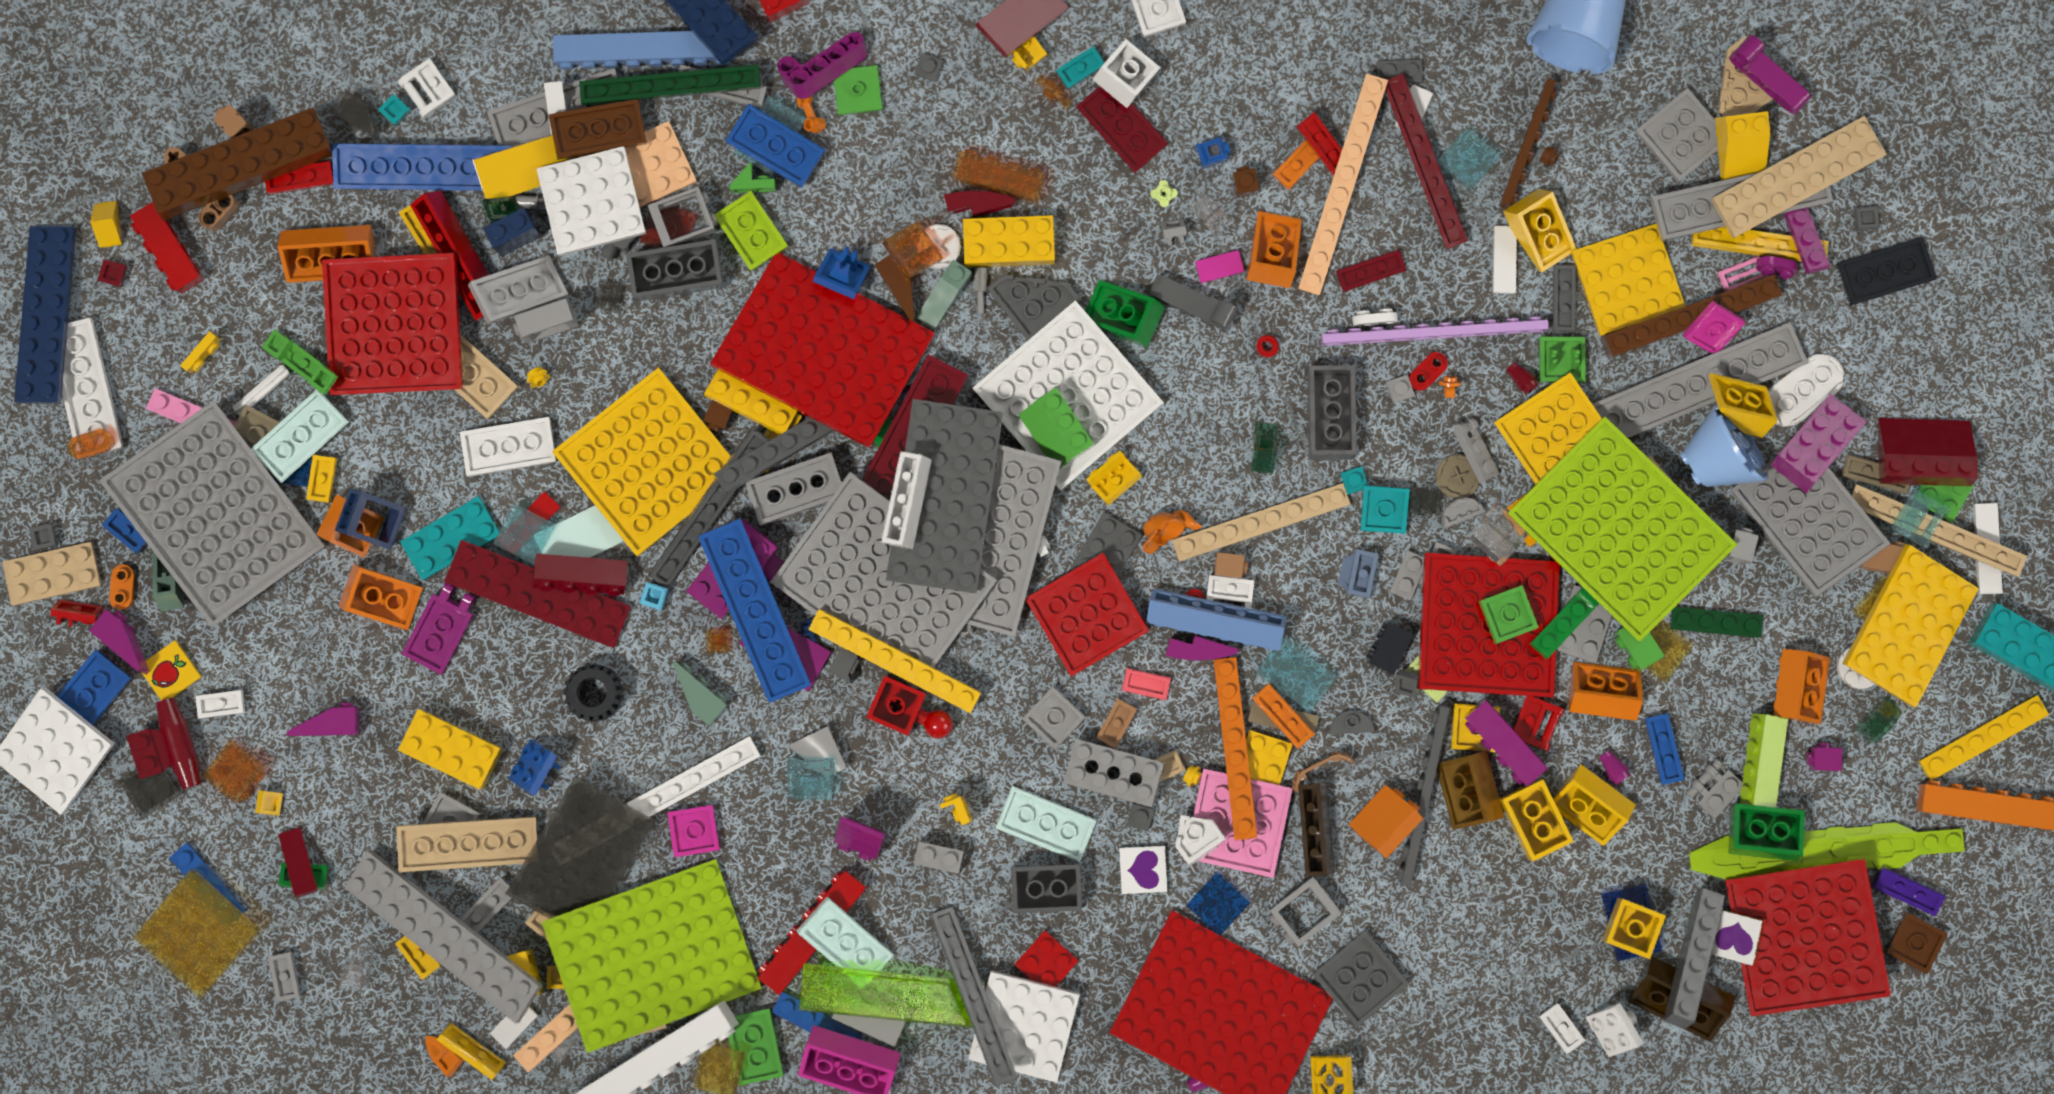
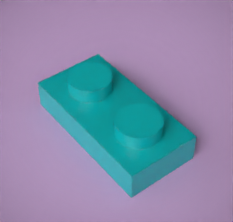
[1056,46,1104,90]

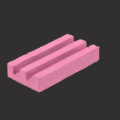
[1717,256,1768,292]

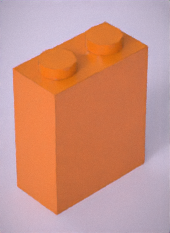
[1348,785,1423,859]

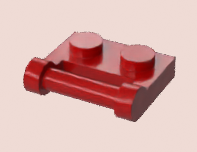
[1513,696,1565,752]

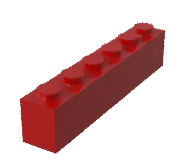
[410,191,489,321]
[758,870,867,995]

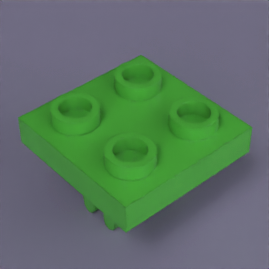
[1539,337,1586,383]

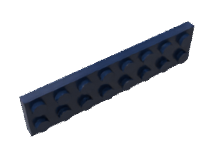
[14,226,76,404]

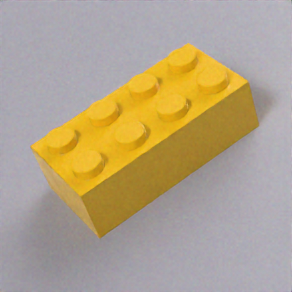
[963,216,1055,268]
[398,709,504,790]

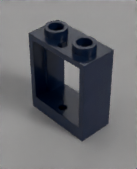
[335,488,406,550]

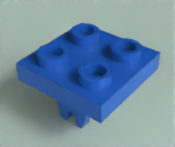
[813,246,871,299]
[508,739,561,796]

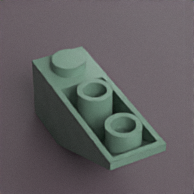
[673,661,728,726]

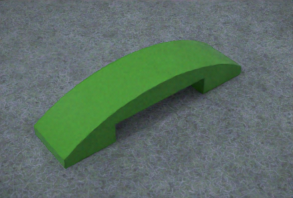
[262,329,338,395]

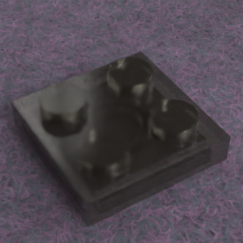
[118,769,182,819]

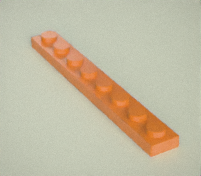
[1214,657,1258,841]

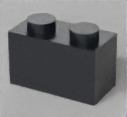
[1366,622,1414,676]

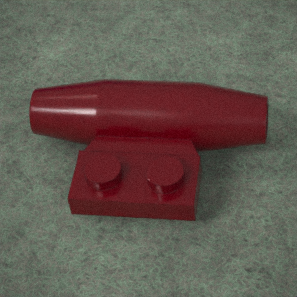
[126,697,201,790]

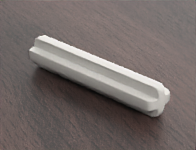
[233,365,290,416]

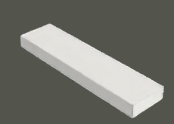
[1973,503,2003,594]

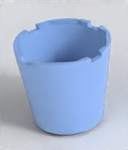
[1527,0,1626,74]

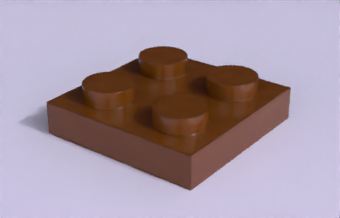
[1884,912,1948,975]

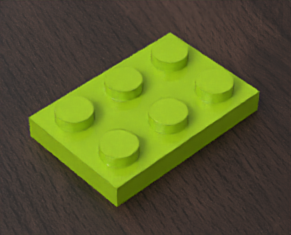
[714,191,789,272]

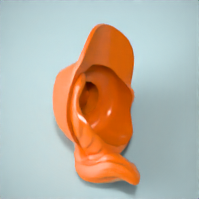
[1142,510,1202,554]

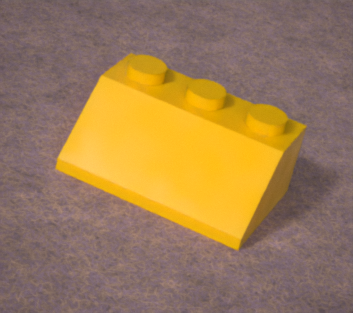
[1553,764,1636,846]

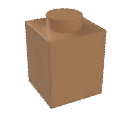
[1214,552,1248,579]

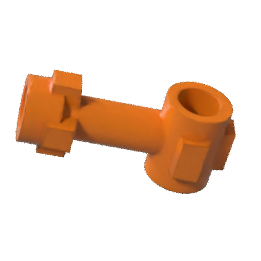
[796,96,826,133]

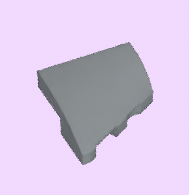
[789,726,847,777]

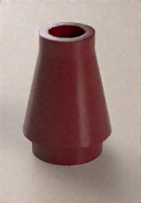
[1506,362,1539,395]

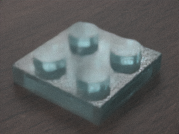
[1438,127,1500,191]
[493,504,555,564]

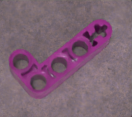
[777,32,868,99]
[1729,35,1811,115]

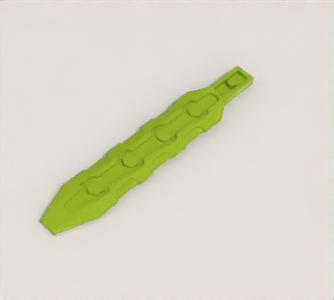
[1689,822,1965,880]

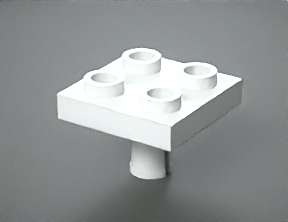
[1586,1003,1643,1057]

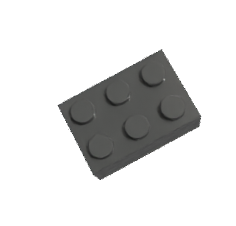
[1011,864,1082,913]

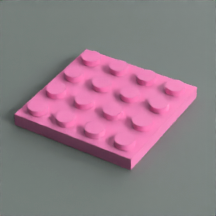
[1193,769,1293,878]

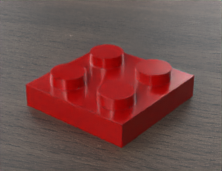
[1014,930,1079,987]

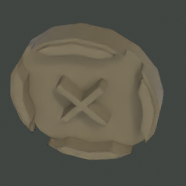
[1435,454,1479,499]

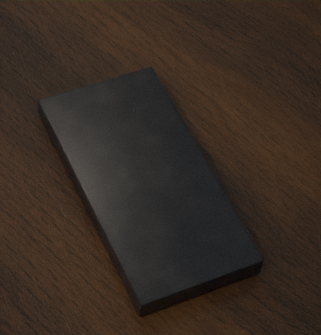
[1836,237,1937,306]

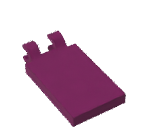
[402,583,476,675]
[739,627,831,691]

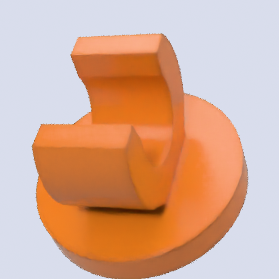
[1438,375,1461,398]

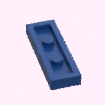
[1644,713,1685,785]

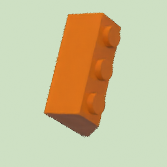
[1773,649,1830,725]
[1568,661,1643,721]

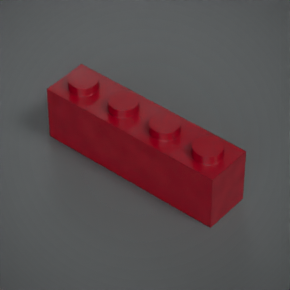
[533,553,627,596]

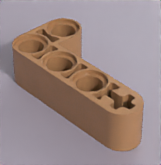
[164,147,239,231]

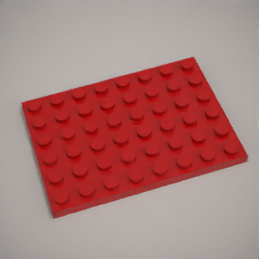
[710,253,935,449]
[1109,910,1333,1094]

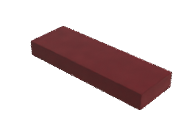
[1336,249,1407,293]
[278,827,318,898]

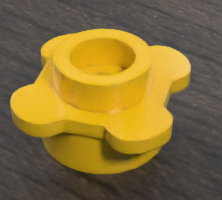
[527,367,551,388]

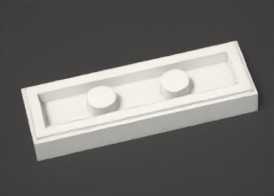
[1492,226,1517,294]

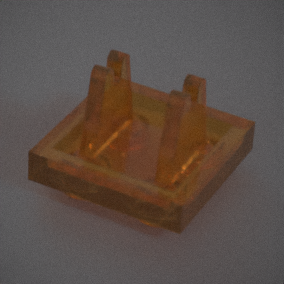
[882,221,943,280]

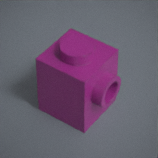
[1806,743,1842,771]

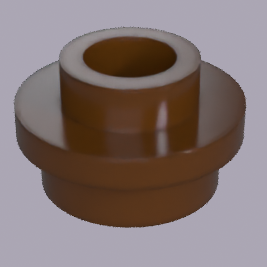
[1540,146,1560,168]

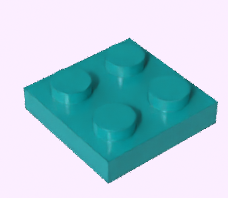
[1360,485,1410,534]

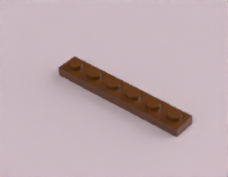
[1499,78,1557,209]

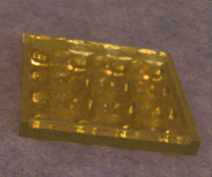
[133,869,260,998]

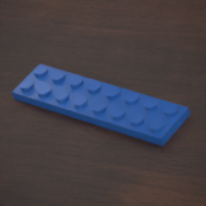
[332,143,513,191]
[698,518,811,703]

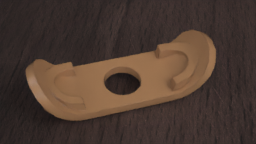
[1292,751,1354,792]

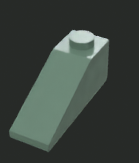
[916,259,972,331]
[153,552,184,612]

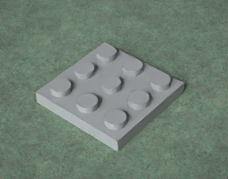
[1635,88,1718,183]

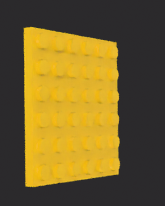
[552,367,730,557]

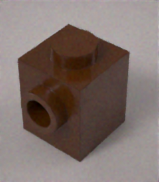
[1232,166,1259,199]

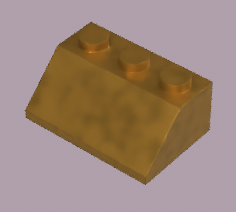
[1437,751,1504,830]

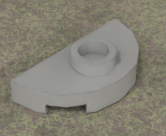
[1441,497,1486,528]

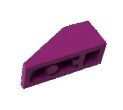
[89,609,150,674]
[287,703,360,736]

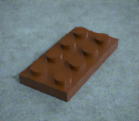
[548,99,647,160]

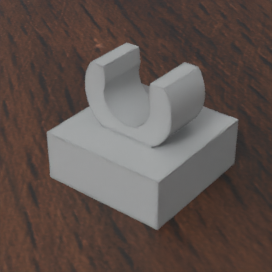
[1160,218,1187,246]

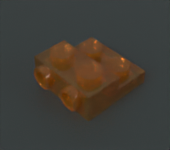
[202,739,267,803]

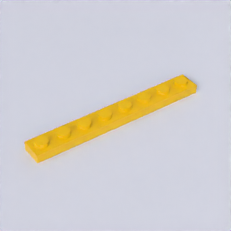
[808,609,981,713]

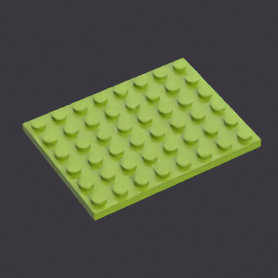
[1507,417,1738,642]
[542,859,762,1053]

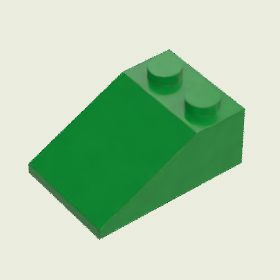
[1085,280,1165,348]

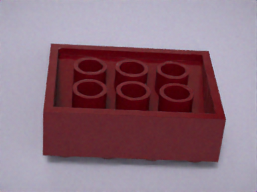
[1878,418,1978,486]

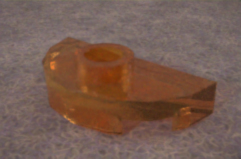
[1034,75,1071,110]

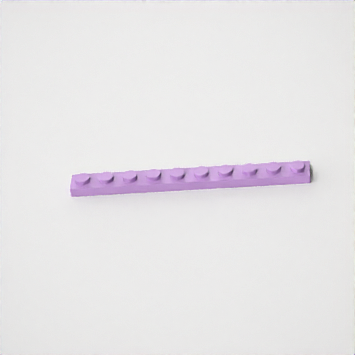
[1320,317,1549,346]

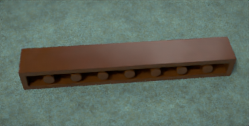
[1601,275,1782,360]

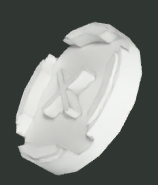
[916,224,961,269]

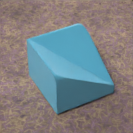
[639,582,669,611]

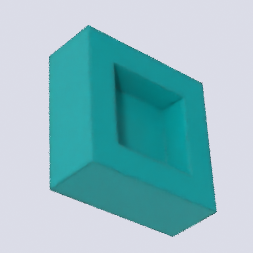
[378,94,411,127]
[1340,467,1368,495]

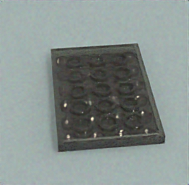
[505,775,655,919]

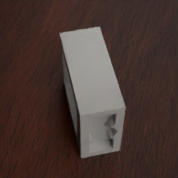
[648,187,718,247]
[513,298,579,343]
[1269,876,1341,947]

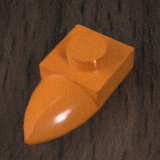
[425,1036,464,1077]

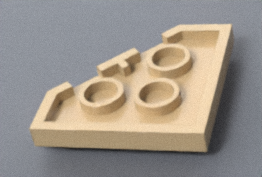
[1718,36,1773,117]

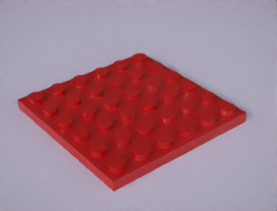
[322,253,463,395]
[1418,553,1560,698]
[1725,858,1891,1017]

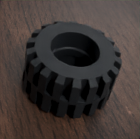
[563,664,624,722]

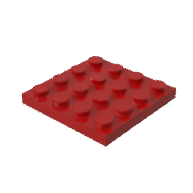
[1025,552,1150,677]

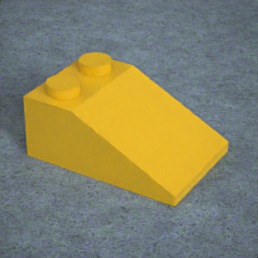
[1715,111,1770,181]
[1503,189,1577,272]
[1708,373,1778,438]

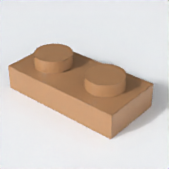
[1096,698,1137,749]

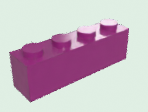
[1465,699,1548,786]

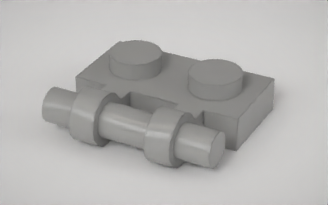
[1686,759,1742,819]

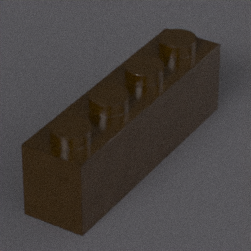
[1298,782,1335,877]

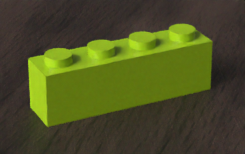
[1740,714,1788,808]

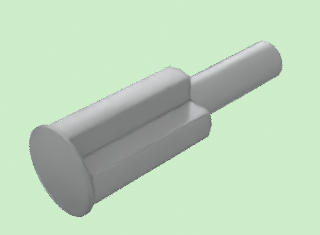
[974,267,987,314]

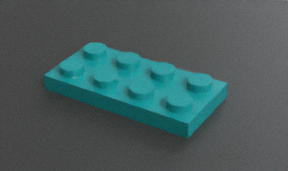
[400,496,501,581]

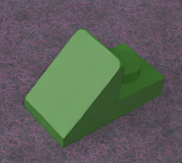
[730,163,776,194]

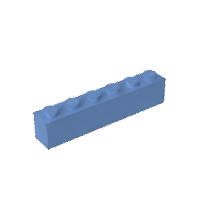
[1146,589,1287,651]

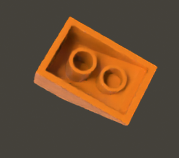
[1246,211,1302,288]
[338,564,423,630]

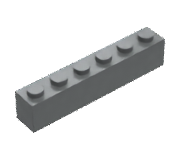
[1663,888,1725,1029]

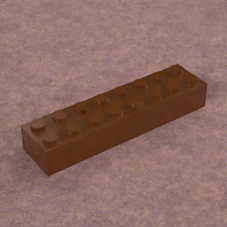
[141,107,332,221]

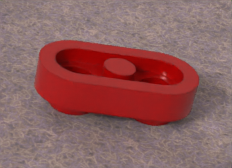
[1409,352,1448,391]

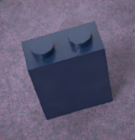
[483,208,542,257]

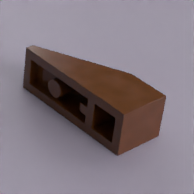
[875,250,915,322]

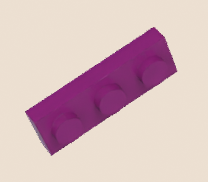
[1784,208,1830,274]

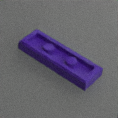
[1872,866,1946,916]

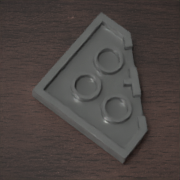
[987,274,1081,341]

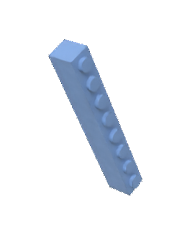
[553,31,735,70]

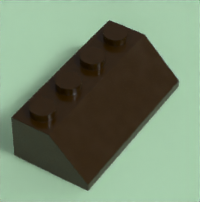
[1627,956,1735,1042]

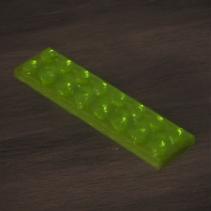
[799,963,986,1028]

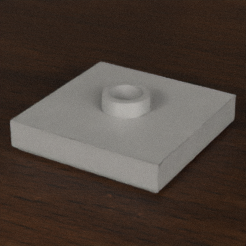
[1022,686,1086,750]

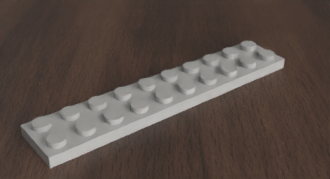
[1592,322,1808,438]
[345,850,542,1024]

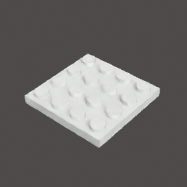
[537,146,646,256]
[0,687,115,815]
[968,970,1080,1083]

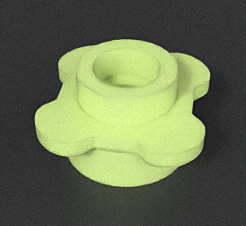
[1150,180,1177,207]

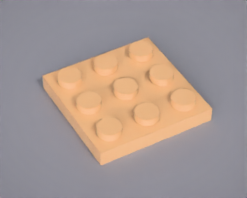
[625,121,697,208]

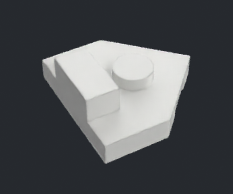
[1175,815,1226,866]

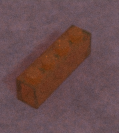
[952,149,1046,204]

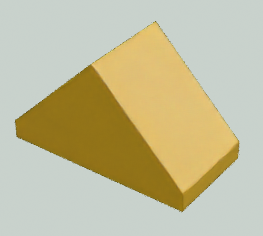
[90,201,122,248]

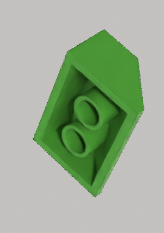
[1019,388,1094,469]

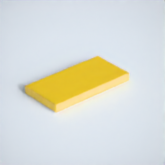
[472,135,568,203]

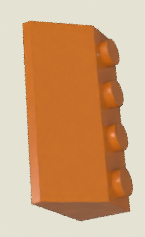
[277,225,375,283]

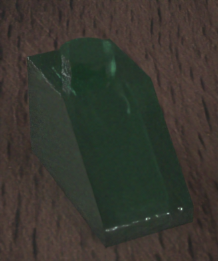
[482,196,520,225]
[1251,422,1277,473]
[1854,696,1903,744]

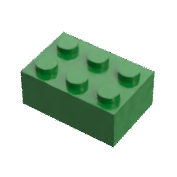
[1728,803,1805,861]

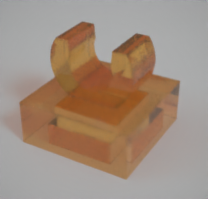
[706,629,730,653]

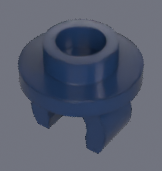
[801,618,817,643]

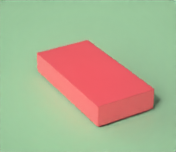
[1122,668,1171,700]

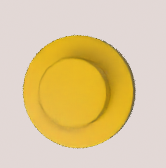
[1183,765,1202,788]

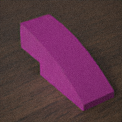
[1165,636,1238,661]

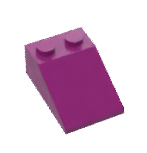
[834,816,887,862]

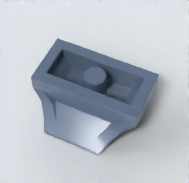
[1338,549,1379,599]

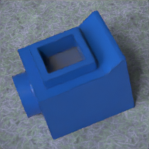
[1195,137,1231,170]

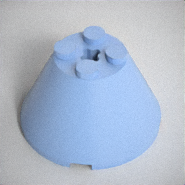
[1680,403,1769,487]

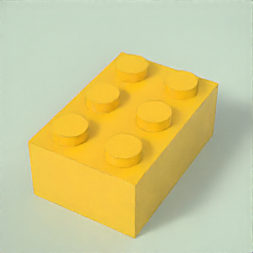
[1499,779,1574,862]

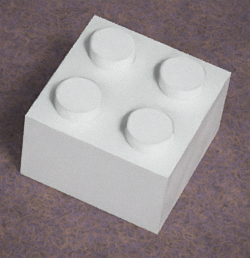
[1093,39,1160,108]

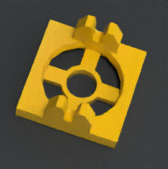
[1310,1055,1354,1094]

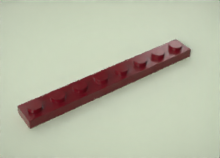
[1385,73,1469,250]

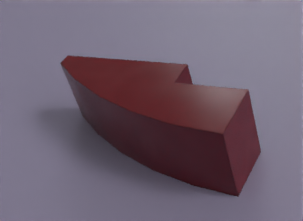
[944,191,1016,218]

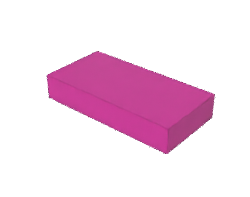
[1195,250,1244,284]

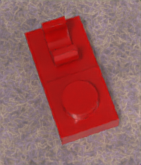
[51,599,103,627]

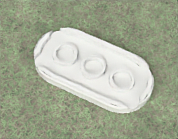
[1768,354,1844,427]

